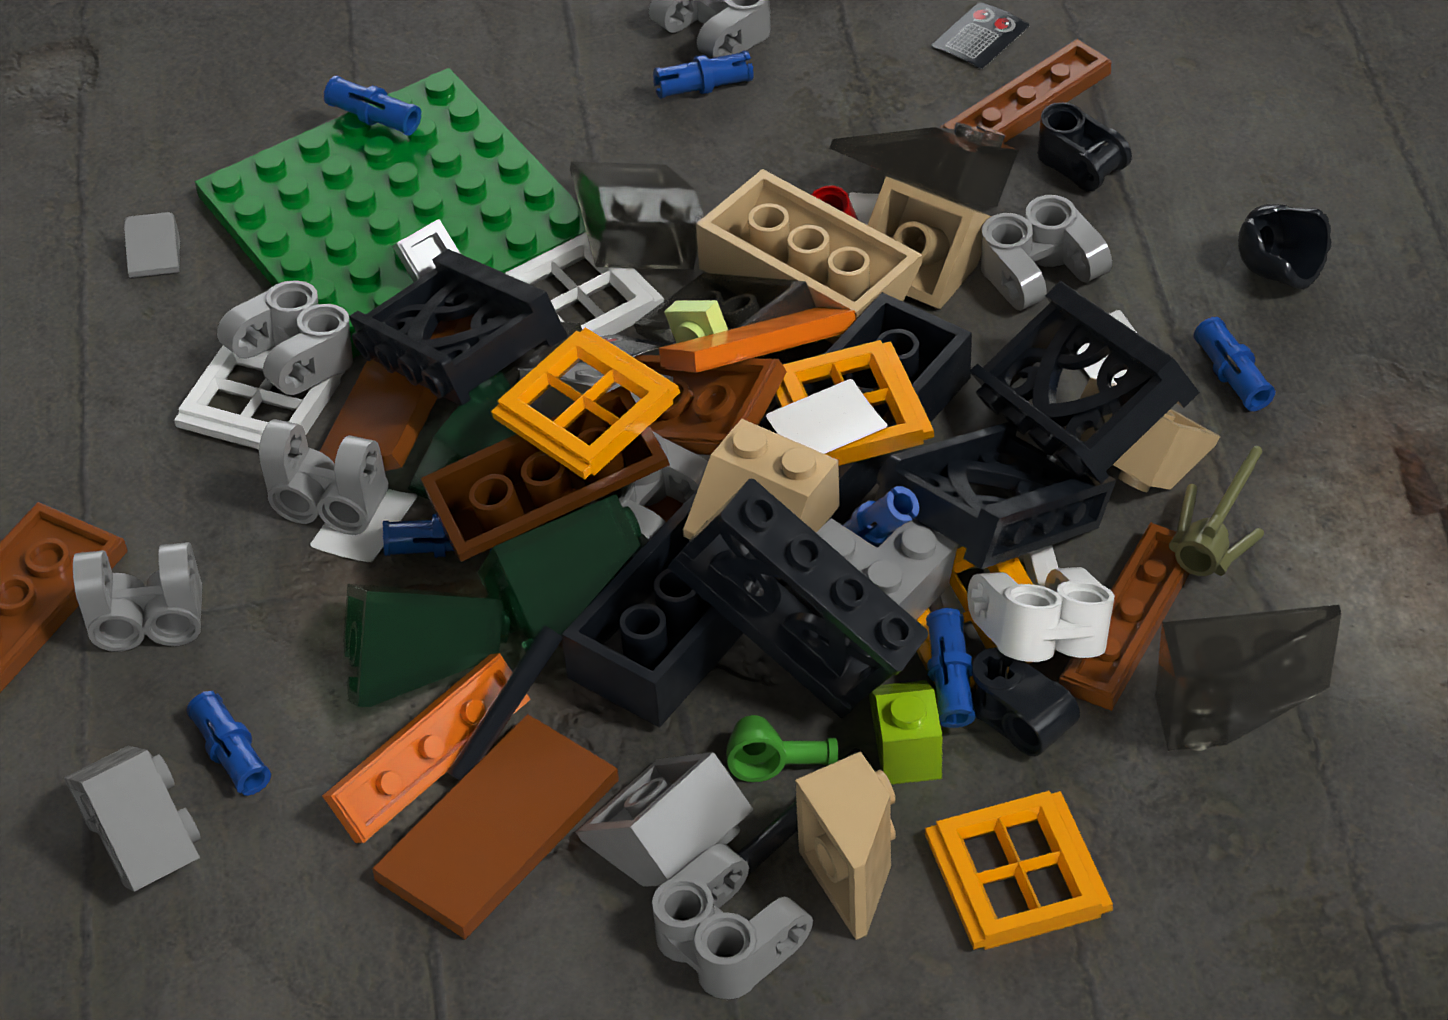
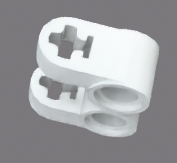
[967,567,1115,662]

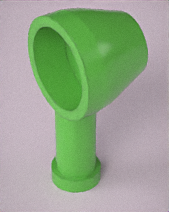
[726,715,838,782]

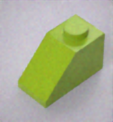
[869,680,942,784]

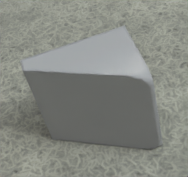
[124,212,180,278]

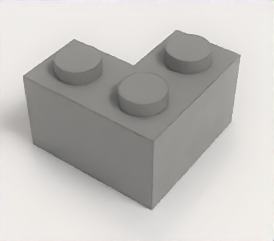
[790,518,958,620]
[64,746,201,892]

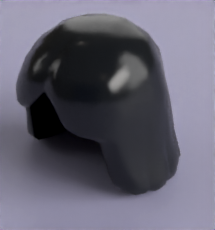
[1238,204,1331,289]

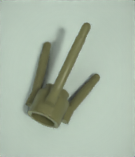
[1169,446,1264,576]

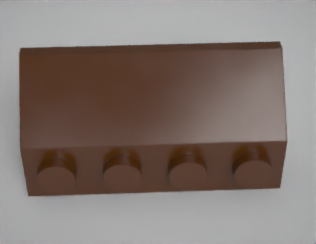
[421,386,670,562]

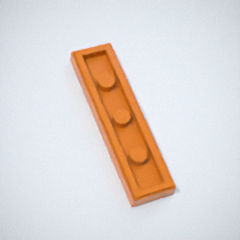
[659,307,856,373]
[322,653,531,843]

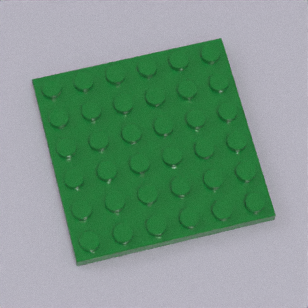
[195,68,600,358]

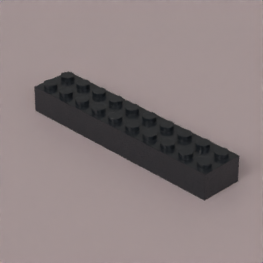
[562,292,972,728]

